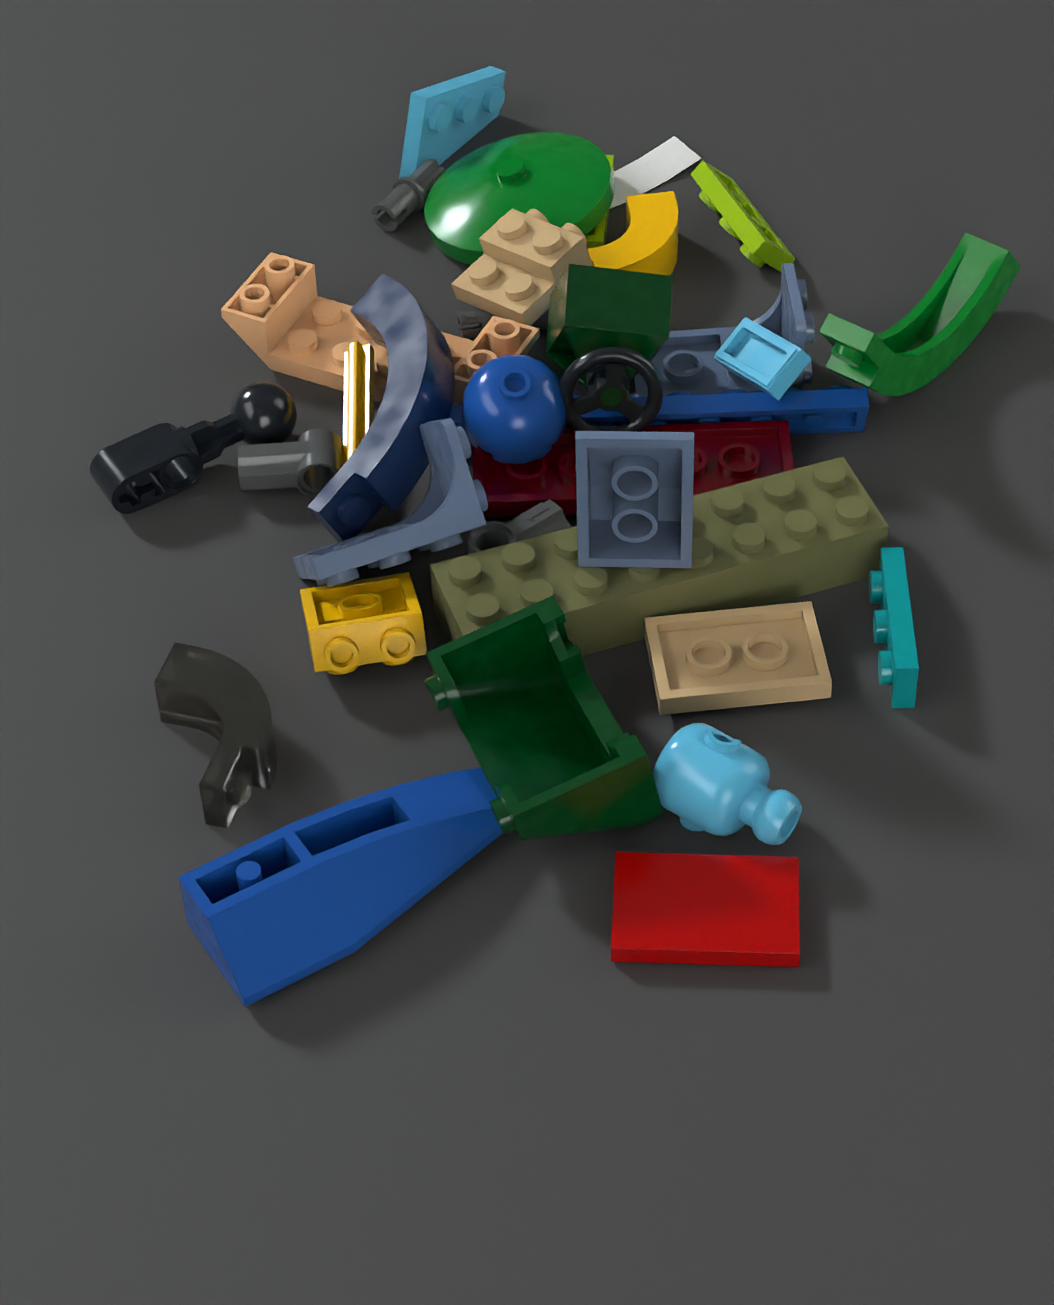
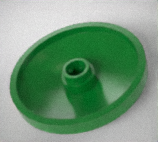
[424,132,615,265]

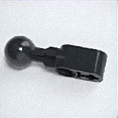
[90,382,297,514]

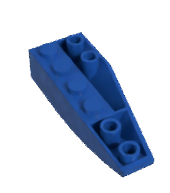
[178,767,502,1007]

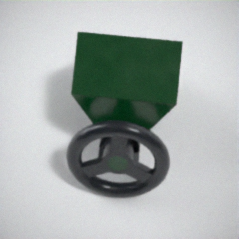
[546,264,673,432]

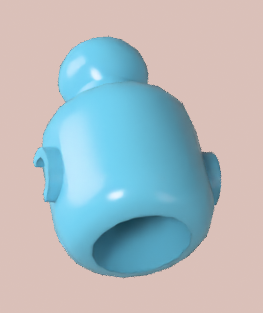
[653,723,802,845]

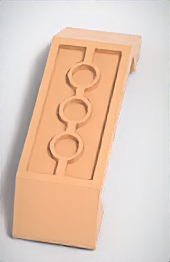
[221,252,540,404]

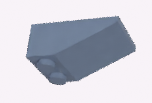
[575,431,694,568]

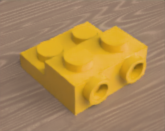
[300,572,427,675]

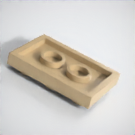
[644,601,832,715]

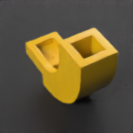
[588,191,679,276]

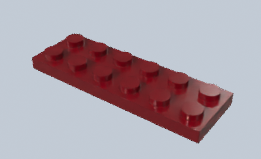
[473,420,794,518]

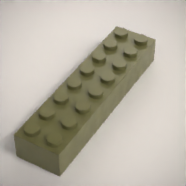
[430,456,889,656]

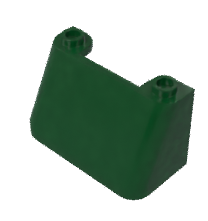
[425,596,663,841]

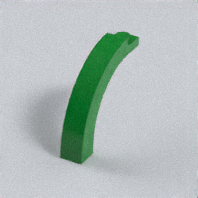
[819,232,1021,396]

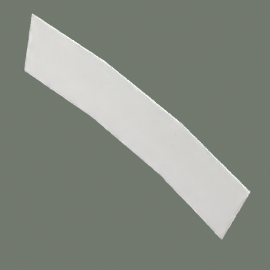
[609,136,702,209]

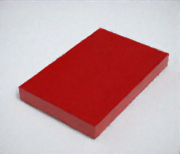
[611,852,800,967]

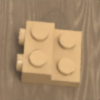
[451,209,593,326]

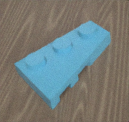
[399,66,506,179]

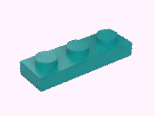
[868,547,919,708]

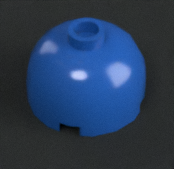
[462,354,567,464]

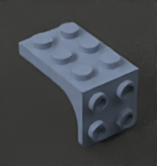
[632,263,815,397]
[292,418,488,587]

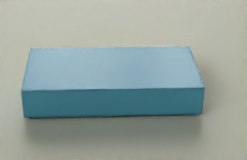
[713,317,812,400]

